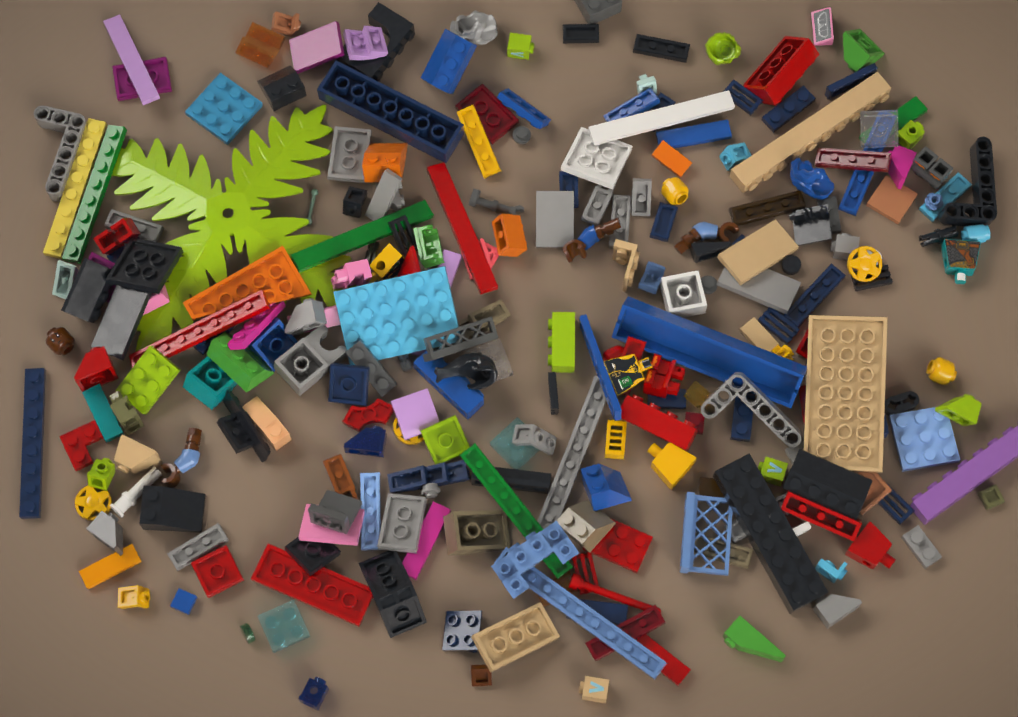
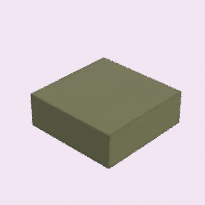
[977,484,1005,511]

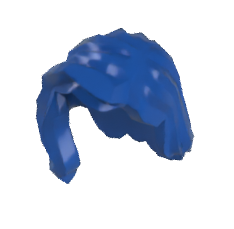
[790,158,834,200]

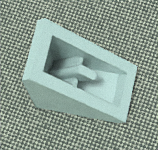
[52,260,79,299]

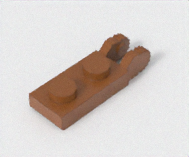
[323,454,359,500]

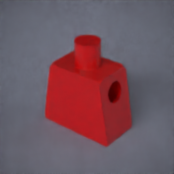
[845,521,896,570]

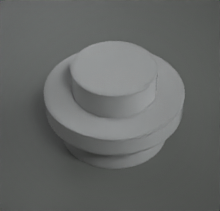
[421,483,441,498]

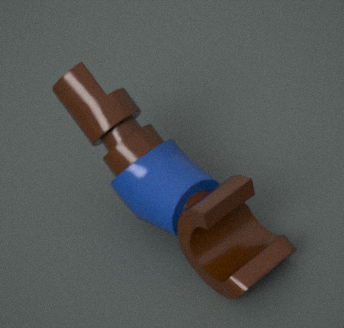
[562,218,621,263]

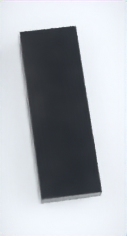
[633,34,690,63]

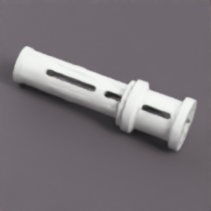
[109,466,162,518]

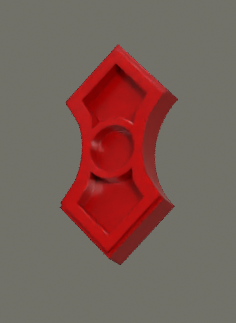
[342,398,394,432]

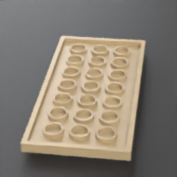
[804,315,888,473]

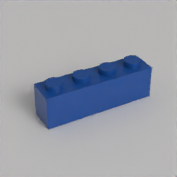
[413,350,484,420]

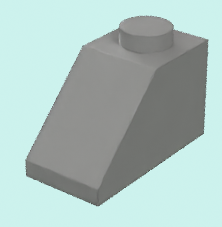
[285,298,327,335]
[813,594,862,629]

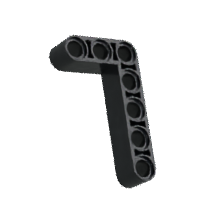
[938,136,997,227]

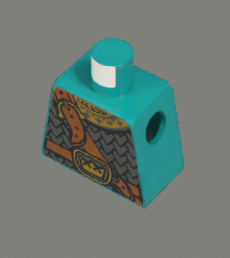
[941,239,981,284]

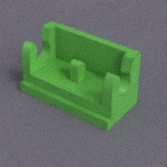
[413,225,445,269]

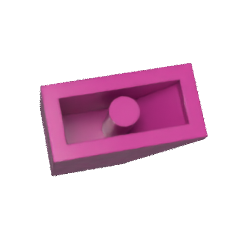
[888,144,917,190]

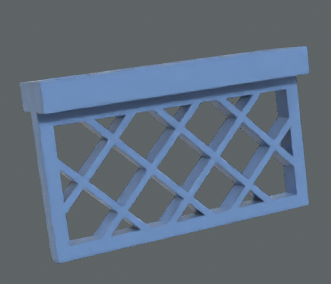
[680,492,733,576]

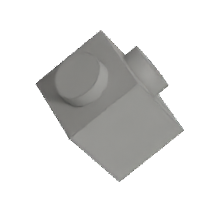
[830,233,860,260]

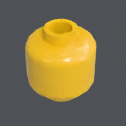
[661,177,689,205]
[926,357,957,385]

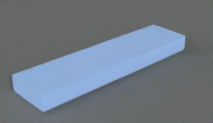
[360,472,381,550]

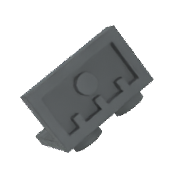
[308,490,362,534]

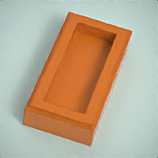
[651,140,692,178]

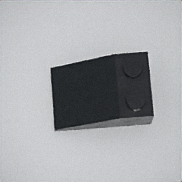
[139,486,206,533]

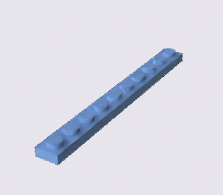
[494,547,667,680]

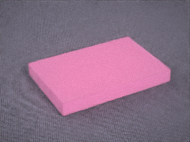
[299,504,365,546]

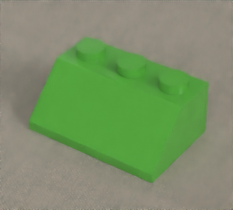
[207,332,274,393]

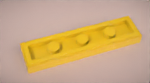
[457,105,501,178]

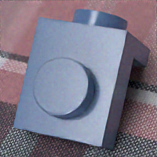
[638,261,666,295]

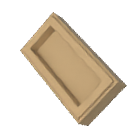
[739,317,780,352]

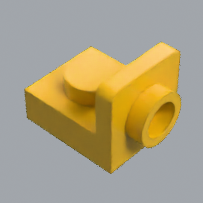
[118,585,150,609]

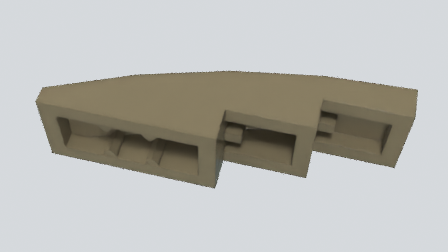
[438,299,511,349]

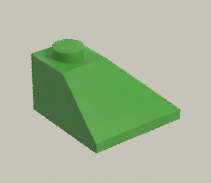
[843,29,885,72]

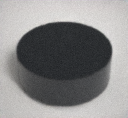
[782,255,801,275]

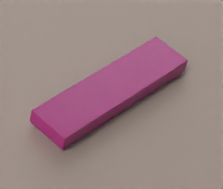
[402,501,451,580]

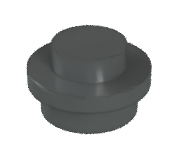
[513,126,531,144]
[701,276,718,294]

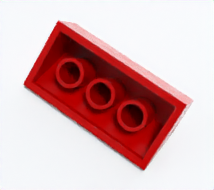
[743,36,819,106]

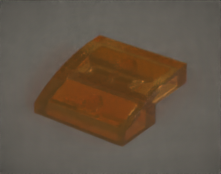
[235,22,286,68]

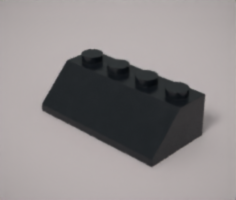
[783,448,873,520]

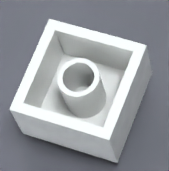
[660,271,707,318]

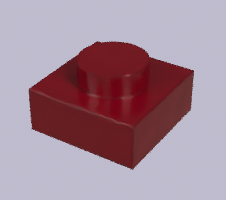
[685,412,705,435]

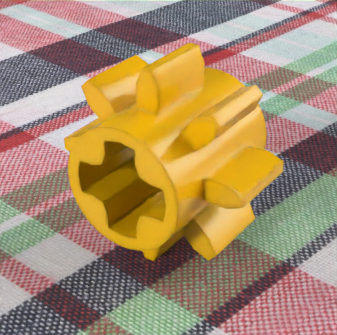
[771,344,794,361]

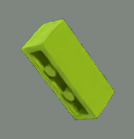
[548,312,575,373]

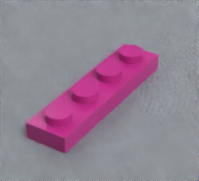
[227,301,286,350]

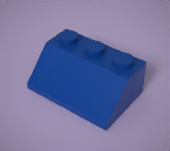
[421,29,477,95]

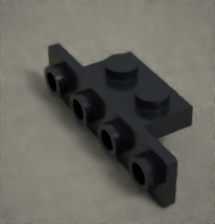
[217,391,271,462]

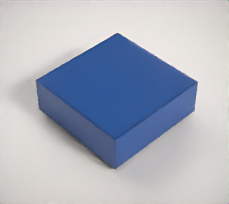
[170,588,198,615]

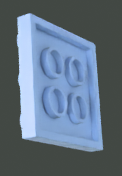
[888,407,960,472]

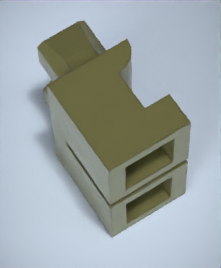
[109,391,144,436]

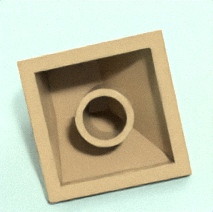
[114,435,162,474]

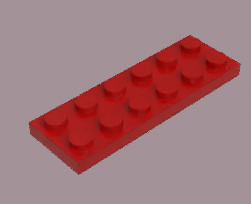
[251,543,373,627]

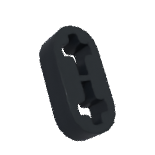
[884,391,919,416]

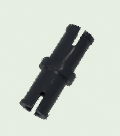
[919,225,959,247]

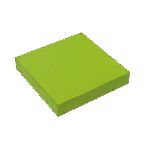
[420,415,470,464]

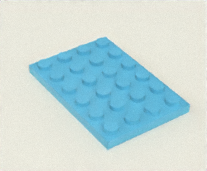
[333,266,462,365]

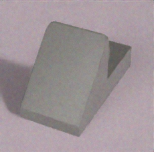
[631,178,652,216]

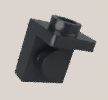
[343,186,368,218]

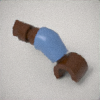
[674,222,739,254]
[160,428,202,488]

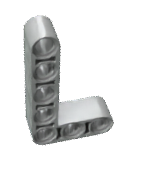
[34,105,87,202]
[701,372,802,448]

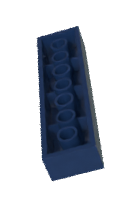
[317,61,464,163]

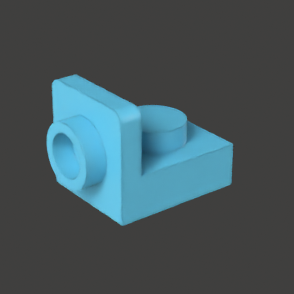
[719,142,752,171]
[815,558,848,583]

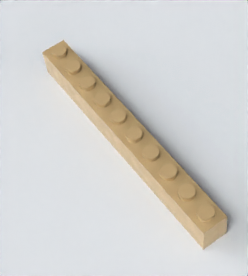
[730,72,891,193]

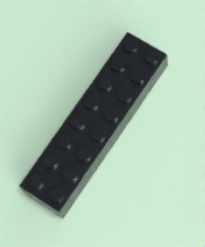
[713,453,828,614]

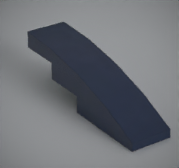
[387,460,471,493]

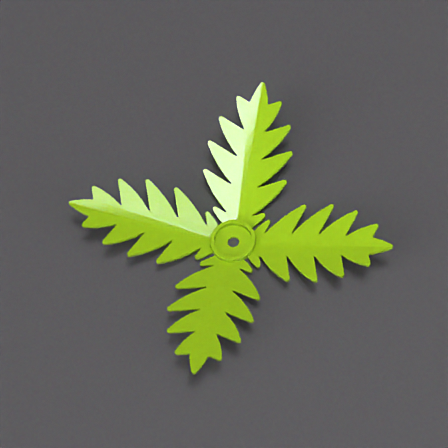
[112,105,357,352]

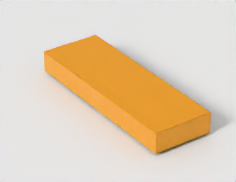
[79,544,142,589]

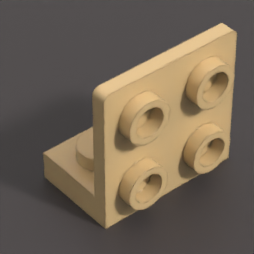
[612,239,640,292]

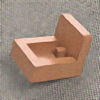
[271,11,301,36]

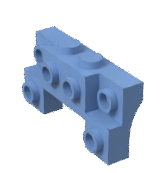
[491,520,579,599]

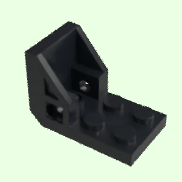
[358,550,427,638]

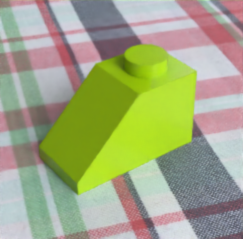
[935,394,982,426]

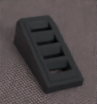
[690,241,732,263]

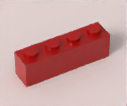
[621,394,698,452]
[781,491,862,541]

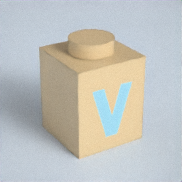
[579,676,609,703]

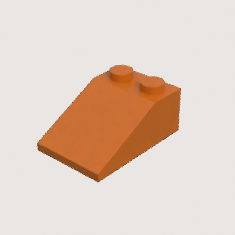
[362,143,408,182]

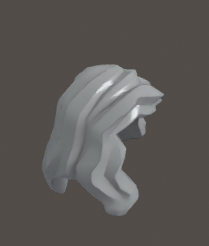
[450,10,498,45]

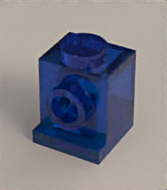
[298,677,329,711]

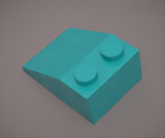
[183,356,237,410]

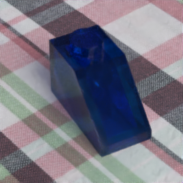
[344,426,387,458]

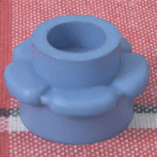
[925,193,943,211]

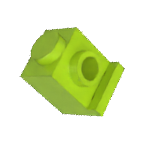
[894,120,925,149]
[87,458,115,491]

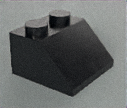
[257,66,306,111]

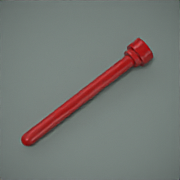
[568,573,661,613]

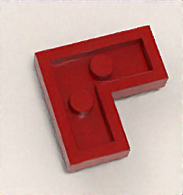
[59,420,104,471]

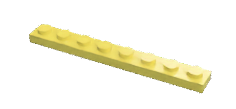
[43,118,107,259]

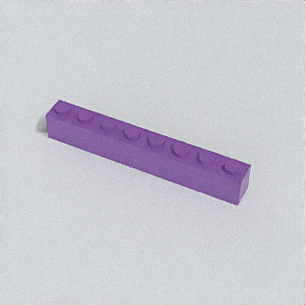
[910,422,1018,525]

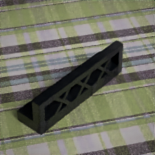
[471,467,551,494]

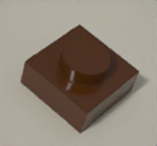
[471,664,492,686]

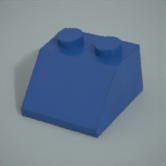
[248,317,298,372]
[581,464,632,511]

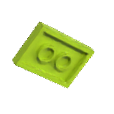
[115,345,181,415]

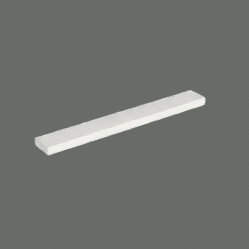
[588,90,735,146]

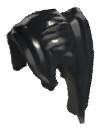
[434,352,498,390]

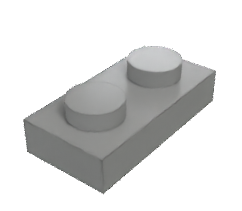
[901,525,942,569]

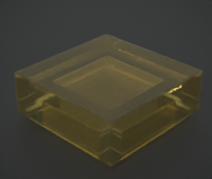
[684,381,710,408]

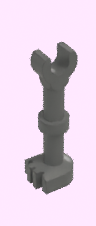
[469,189,524,217]

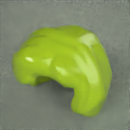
[705,32,741,65]

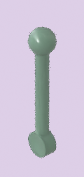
[306,189,318,226]

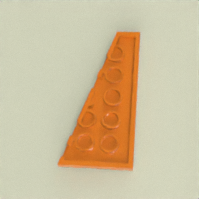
[183,246,312,320]

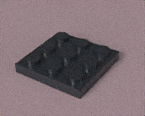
[106,237,183,294]

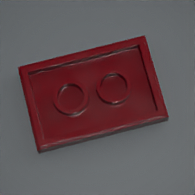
[455,83,519,145]

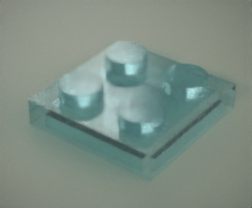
[489,417,539,470]
[257,599,310,653]

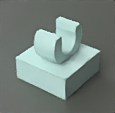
[636,74,657,94]

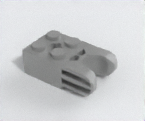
[274,325,347,396]

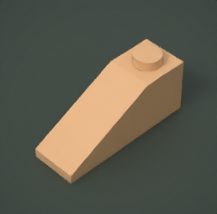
[242,396,292,451]

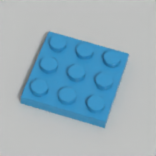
[185,73,263,145]

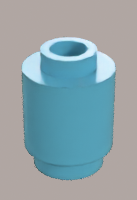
[961,224,990,243]

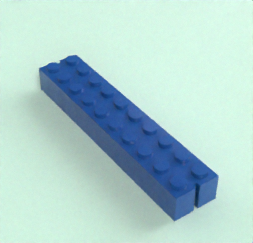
[612,296,807,408]

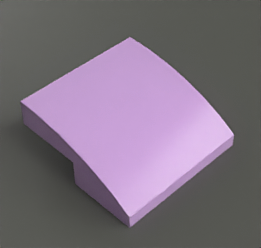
[343,26,388,60]
[391,388,439,440]

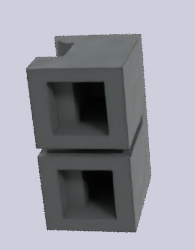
[911,146,953,189]

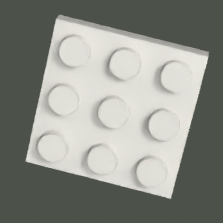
[561,127,633,190]

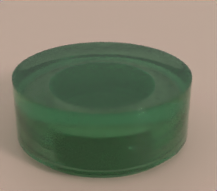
[240,623,255,644]

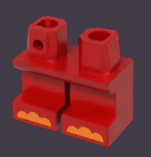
[643,354,685,398]

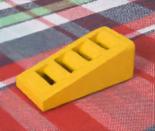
[604,420,627,460]

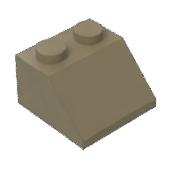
[557,500,616,553]

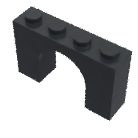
[336,2,415,82]

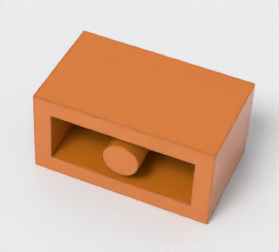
[492,213,527,257]

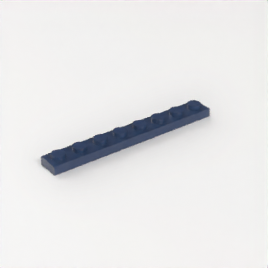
[19,368,46,519]

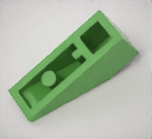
[723,616,786,662]

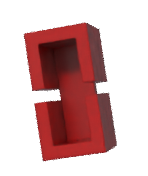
[93,218,141,254]

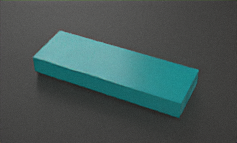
[82,384,124,443]

